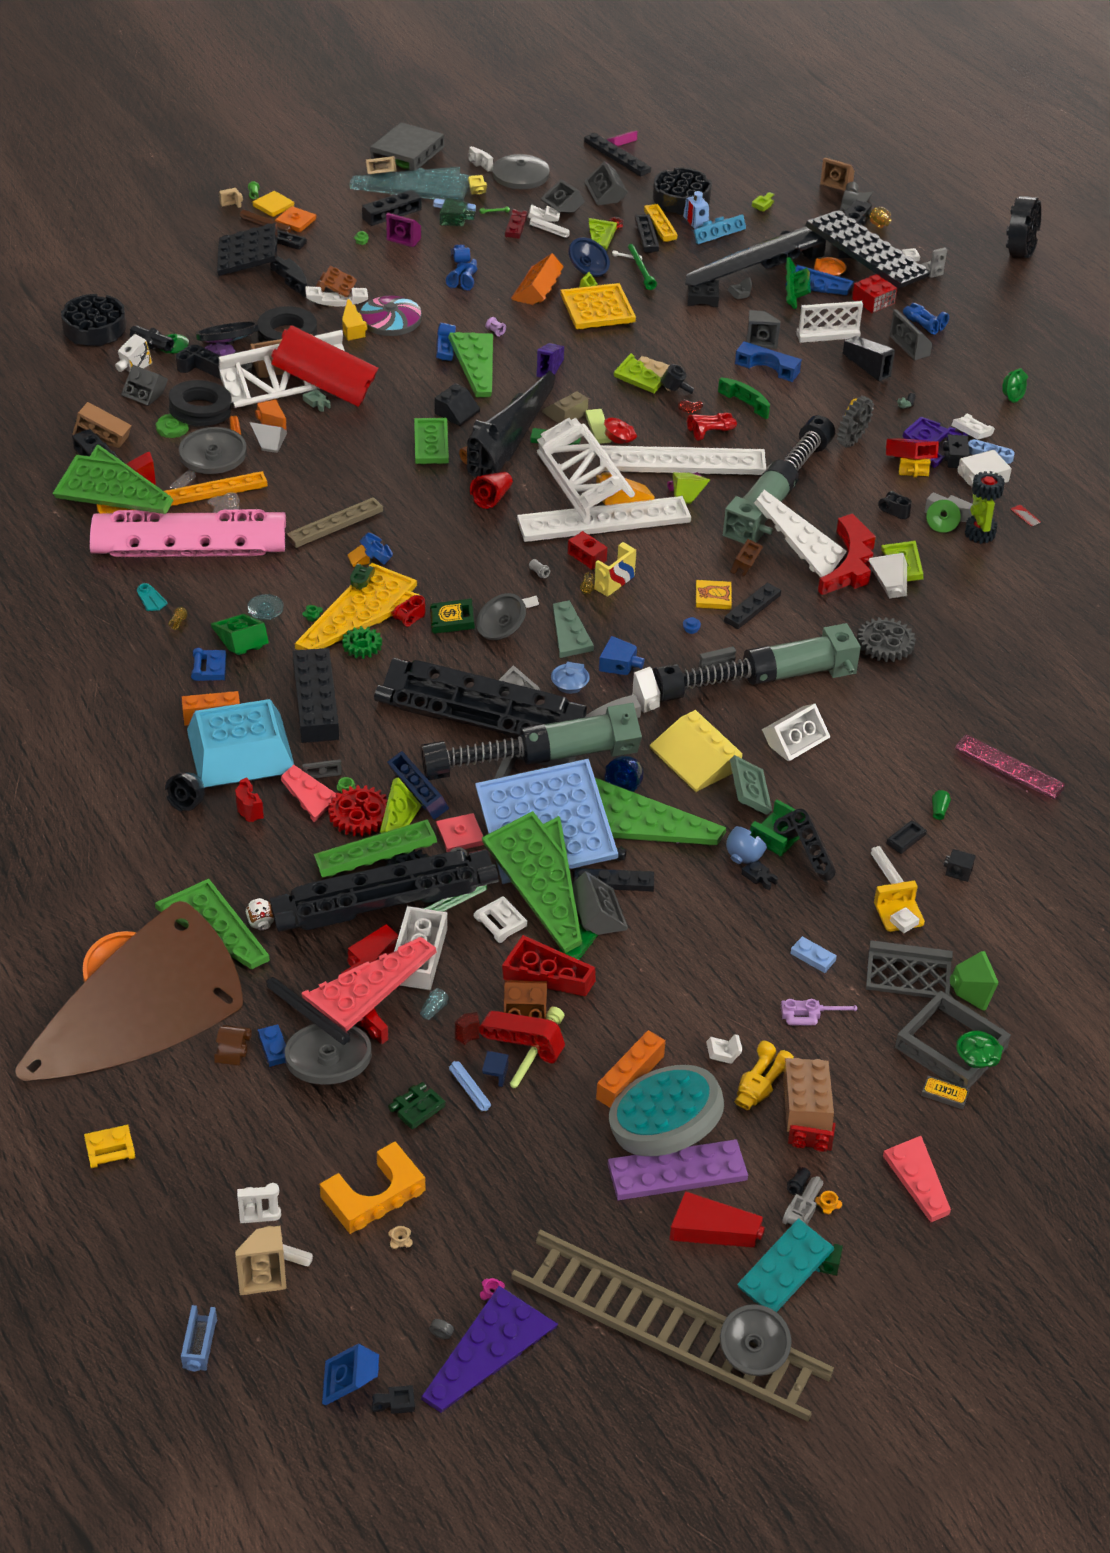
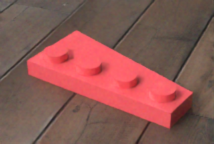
[883,1136,951,1223]

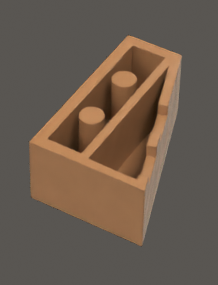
[73,402,132,448]

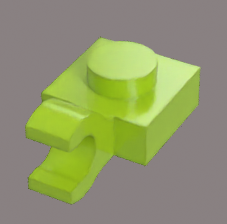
[752,192,774,212]

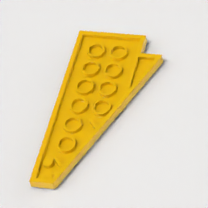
[295,563,419,650]

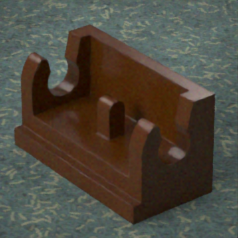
[730,539,763,576]

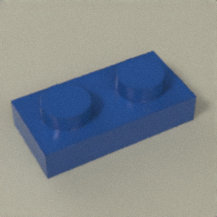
[258,1024,286,1067]

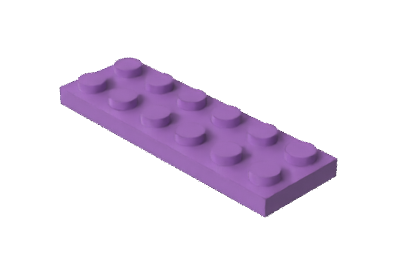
[608,1139,748,1200]

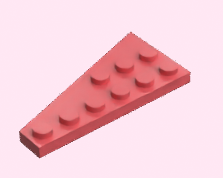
[301,937,437,1032]

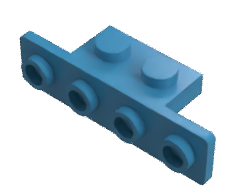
[694,215,746,244]

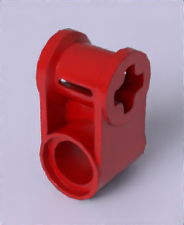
[392,595,426,627]

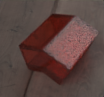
[455,1012,480,1045]

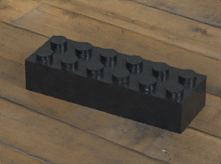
[293,648,339,743]

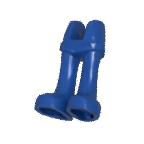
[446,259,477,290]
[903,303,949,334]

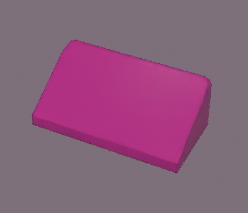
[607,131,638,146]

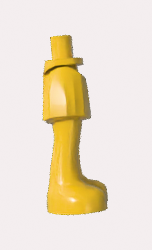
[735,1041,794,1110]

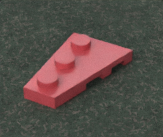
[281,765,336,822]

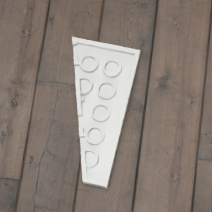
[754,490,847,580]

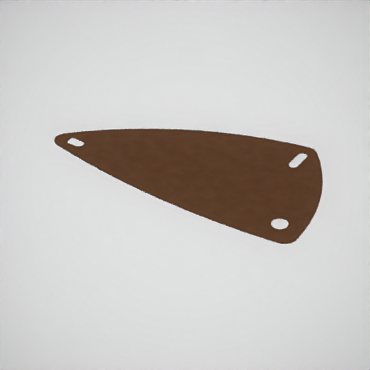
[15,901,243,1081]

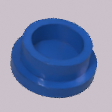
[683,617,701,634]

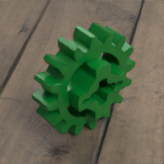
[342,626,382,659]

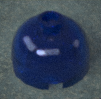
[604,755,644,792]

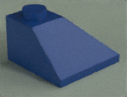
[322,1343,379,1405]

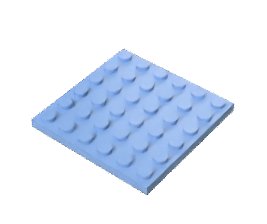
[475,759,618,884]

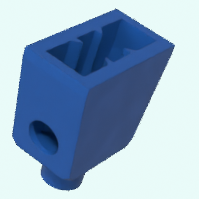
[599,636,645,675]

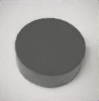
[429,1319,454,1339]

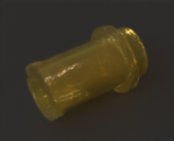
[580,573,594,594]
[168,607,187,630]

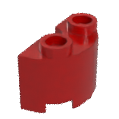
[235,777,264,822]

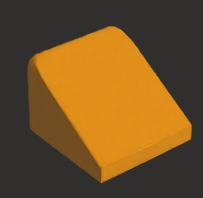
[348,545,370,567]

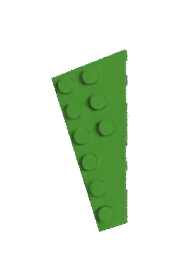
[448,332,493,397]
[155,879,270,969]

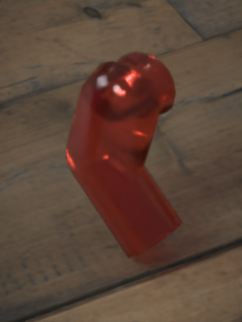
[678,400,703,413]

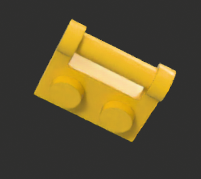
[84,1125,136,1168]

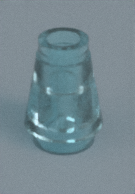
[420,988,449,1020]

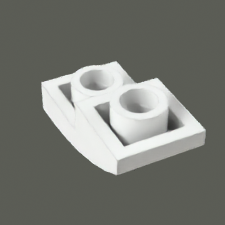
[468,147,493,172]

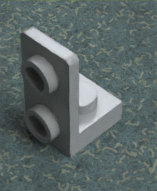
[922,248,947,278]

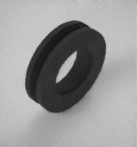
[257,306,317,343]
[169,380,232,426]

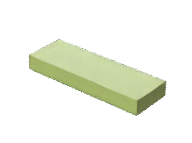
[585,409,612,444]

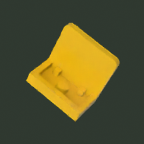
[874,881,925,932]

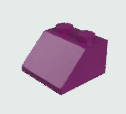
[386,213,421,247]

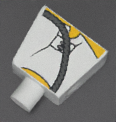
[115,334,152,372]

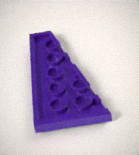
[421,1286,558,1413]

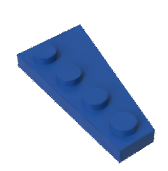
[786,265,854,295]

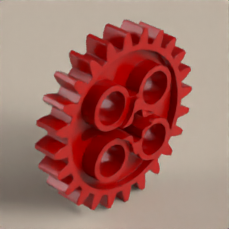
[328,785,388,837]

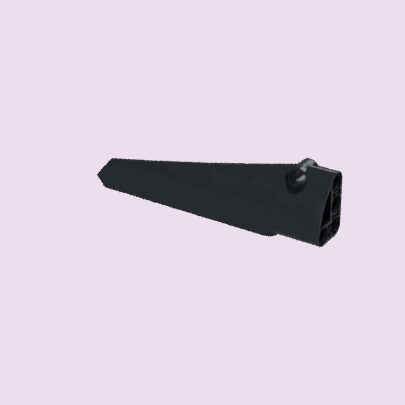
[685,226,826,287]

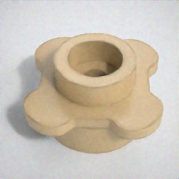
[388,1226,413,1249]

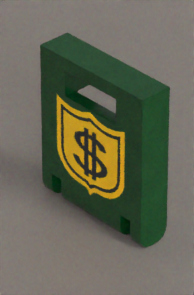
[430,598,475,634]

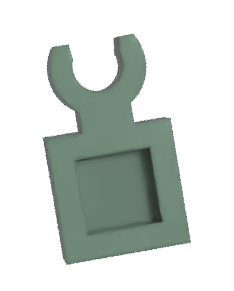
[303,389,331,412]

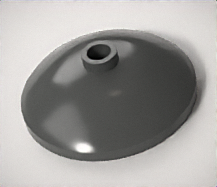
[476,593,526,640]
[720,1304,791,1376]

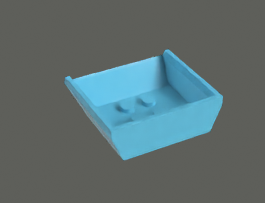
[187,699,294,788]

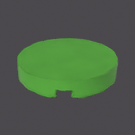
[156,414,189,438]

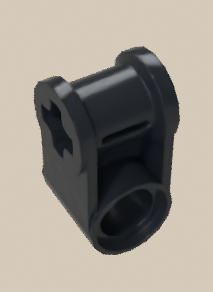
[878,491,912,519]

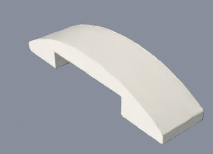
[305,287,368,307]

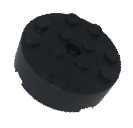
[653,167,712,215]
[1006,196,1042,258]
[61,294,126,347]

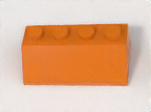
[511,253,564,305]

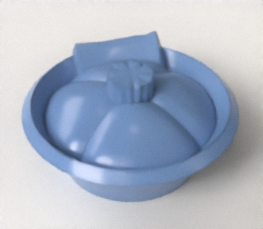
[551,662,590,694]

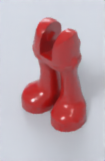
[687,412,737,441]

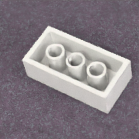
[394,906,447,990]

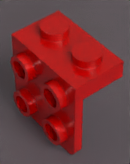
[788,1123,836,1152]

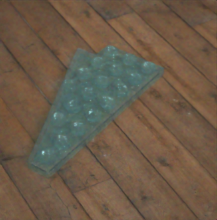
[349,167,471,203]

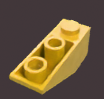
[342,299,367,341]

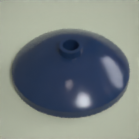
[568,237,610,277]

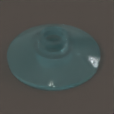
[248,594,284,620]

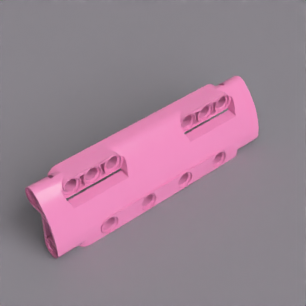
[90,509,286,557]

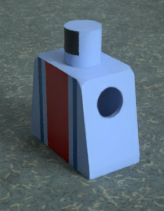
[683,191,709,229]

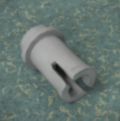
[529,559,550,578]

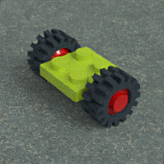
[965,471,1005,544]

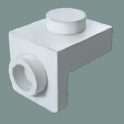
[706,1034,742,1064]

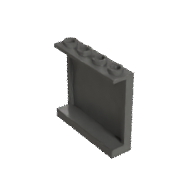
[370,122,445,172]

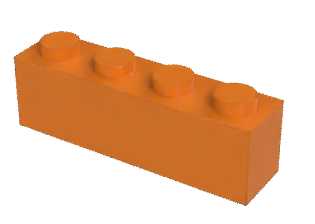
[596,1030,666,1108]

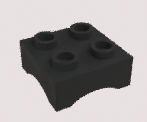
[688,280,719,307]

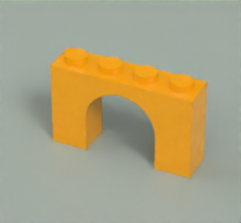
[320,1142,425,1234]

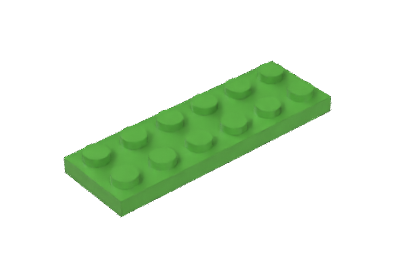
[314,819,437,878]

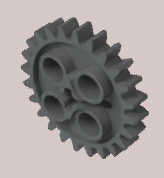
[837,396,874,448]
[857,617,916,662]

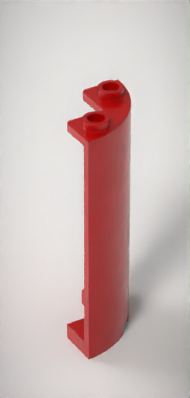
[271,325,379,407]

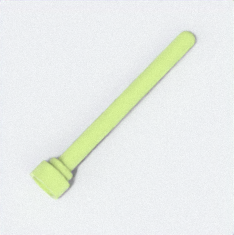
[510,1007,565,1088]

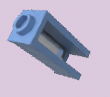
[181,1305,217,1371]

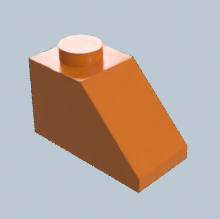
[255,399,287,431]

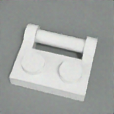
[951,414,995,439]
[474,896,527,943]
[237,1183,281,1223]

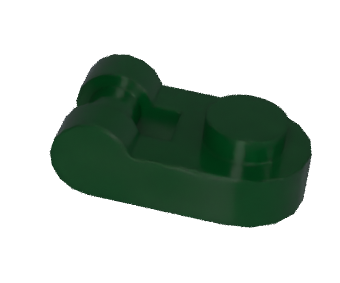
[350,564,375,589]

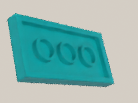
[737,1218,834,1312]

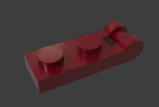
[505,209,528,239]

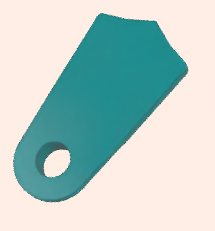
[137,583,168,611]

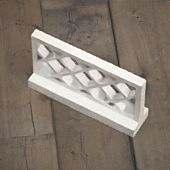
[796,301,863,343]

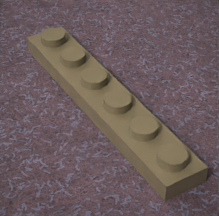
[286,497,383,548]

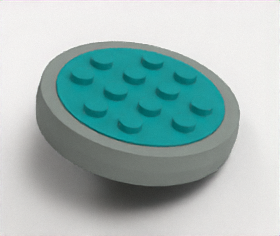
[609,1065,724,1156]

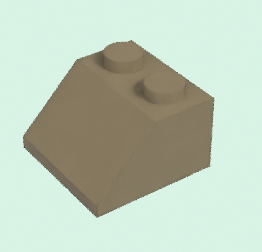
[542,391,588,423]

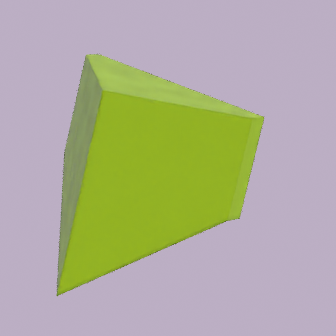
[673,472,710,504]

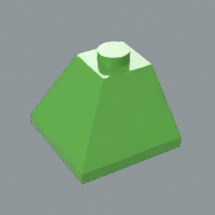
[950,951,999,1010]

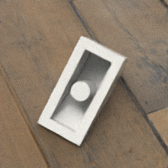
[632,667,661,713]

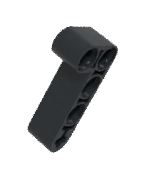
[176,344,221,379]
[773,809,836,881]

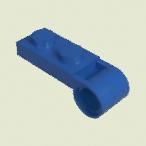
[451,245,470,263]
[436,322,456,361]

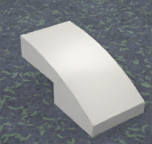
[528,205,560,222]

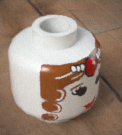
[245,898,275,930]

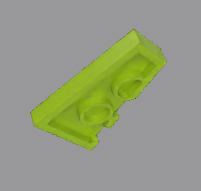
[588,218,617,251]
[881,541,924,581]
[380,777,422,833]

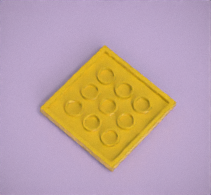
[561,283,636,329]

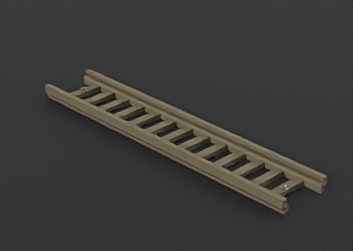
[512,1229,834,1422]

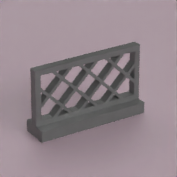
[866,941,953,998]

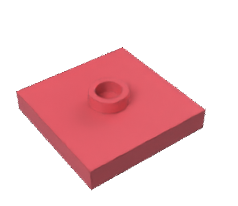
[436,813,484,852]

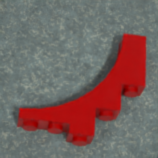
[818,513,876,595]
[341,924,399,1044]

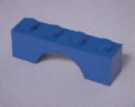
[735,341,802,382]

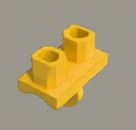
[899,458,931,478]

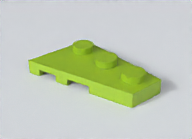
[614,353,662,393]

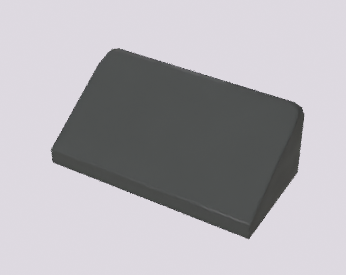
[302,759,342,778]

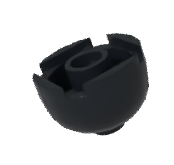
[165,772,205,811]

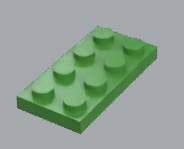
[414,418,449,464]

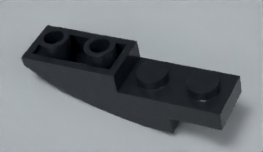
[270,256,307,297]

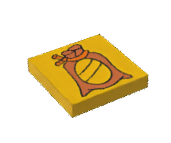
[696,580,732,609]

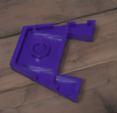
[902,417,969,468]

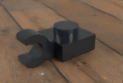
[372,1385,415,1414]

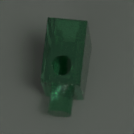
[440,198,475,226]

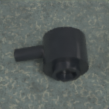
[661,364,694,394]

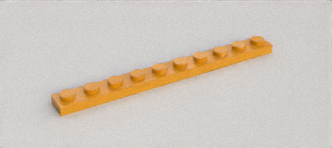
[96,471,268,514]

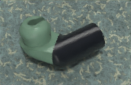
[897,393,916,409]

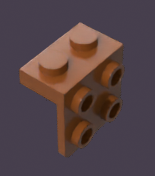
[316,265,357,297]

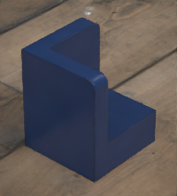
[482,1051,508,1087]

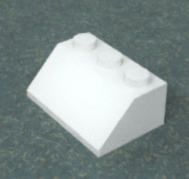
[762,704,830,761]

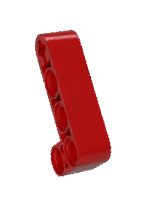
[478,1011,565,1063]

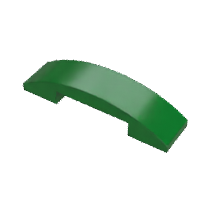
[718,377,770,419]

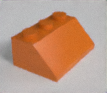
[182,691,240,726]

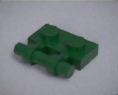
[388,1082,445,1130]

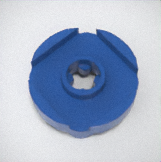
[360,533,393,564]

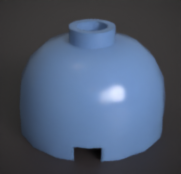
[726,826,767,864]

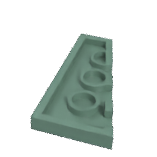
[553,600,594,658]

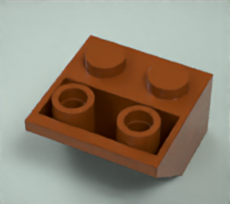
[504,980,547,1019]

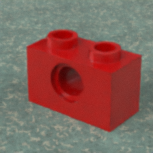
[568,531,608,570]

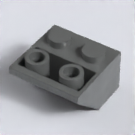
[121,365,168,406]

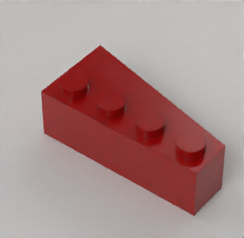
[502,935,596,997]

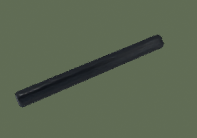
[266,977,351,1045]

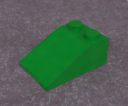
[211,614,269,655]

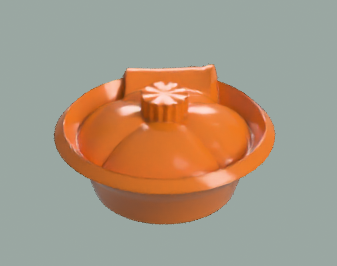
[814,257,847,277]

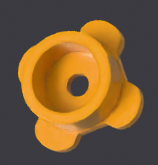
[815,1191,842,1215]

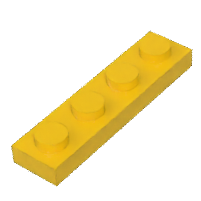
[644,204,678,242]

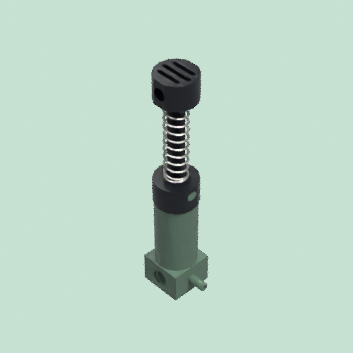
[723,415,835,544]
[653,623,861,702]
[420,703,642,780]

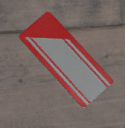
[1011,505,1041,526]

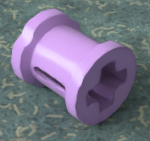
[486,317,506,336]

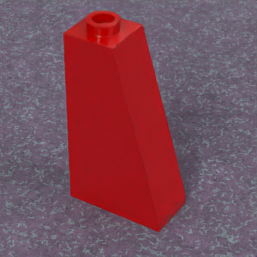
[669,1191,765,1248]

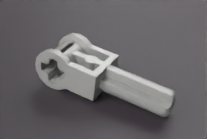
[782,1176,823,1225]

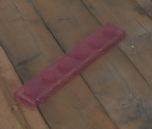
[955,734,1065,800]

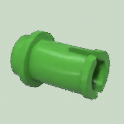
[248,181,260,199]

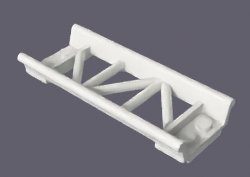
[218,330,344,408]
[537,418,635,523]

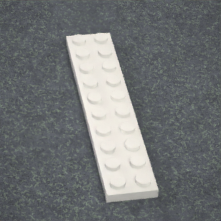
[600,445,766,475]
[517,496,691,542]

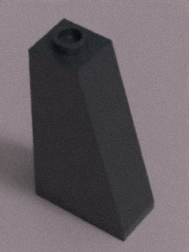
[842,336,895,381]

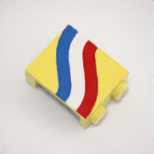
[594,542,636,597]

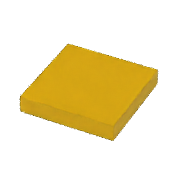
[253,191,294,217]

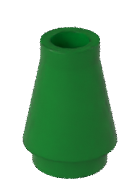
[932,790,951,820]

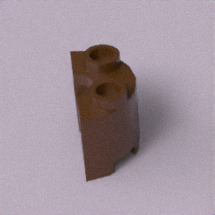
[214,1025,252,1066]

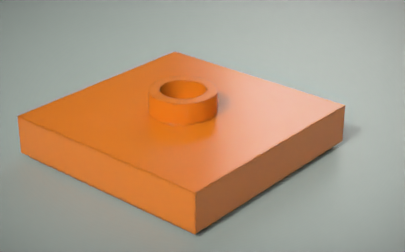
[275,206,316,232]

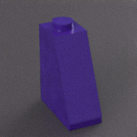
[537,343,564,378]

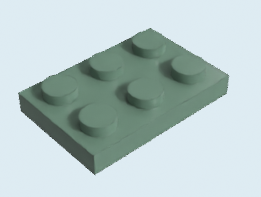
[730,755,772,815]

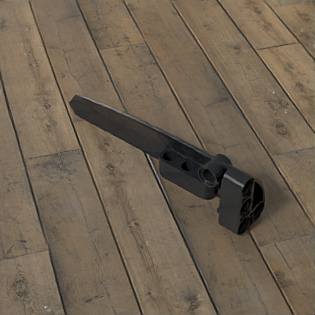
[467,371,556,477]

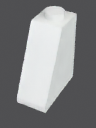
[869,553,907,598]

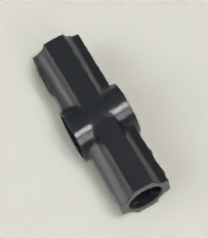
[129,325,174,352]

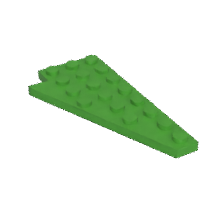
[53,445,173,514]
[595,778,726,845]
[482,811,582,954]

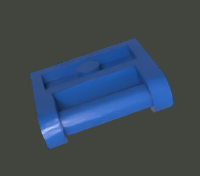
[191,648,226,681]

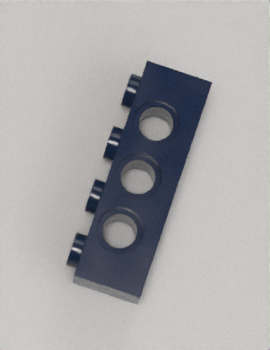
[387,751,449,820]

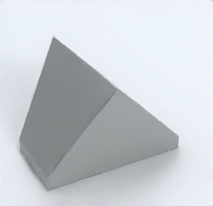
[250,422,287,453]

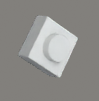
[890,907,919,933]

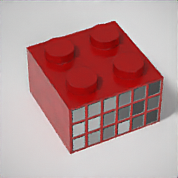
[852,274,897,313]

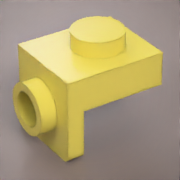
[468,175,487,195]

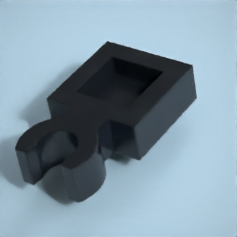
[741,861,778,890]

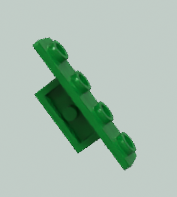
[785,257,811,309]

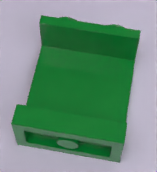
[750,799,805,856]

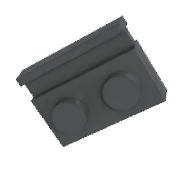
[698,646,736,670]

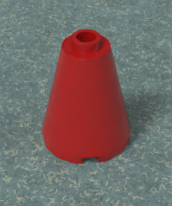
[470,472,513,509]

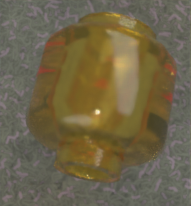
[869,206,892,228]

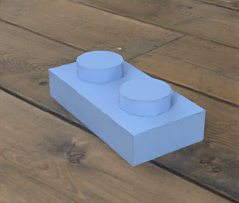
[790,936,837,973]

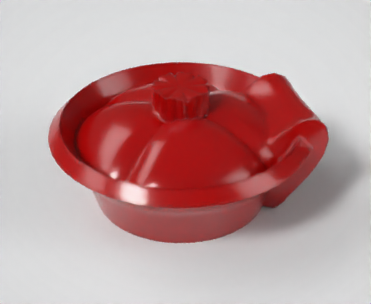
[604,418,637,444]

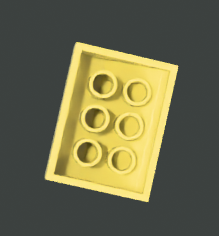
[650,710,743,792]

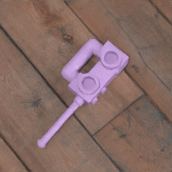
[781,999,857,1025]

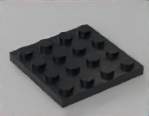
[217,223,278,276]

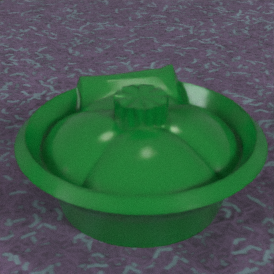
[1002,368,1029,403]
[956,1031,1004,1068]

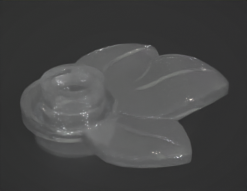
[207,492,240,513]

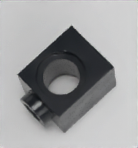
[943,849,976,882]

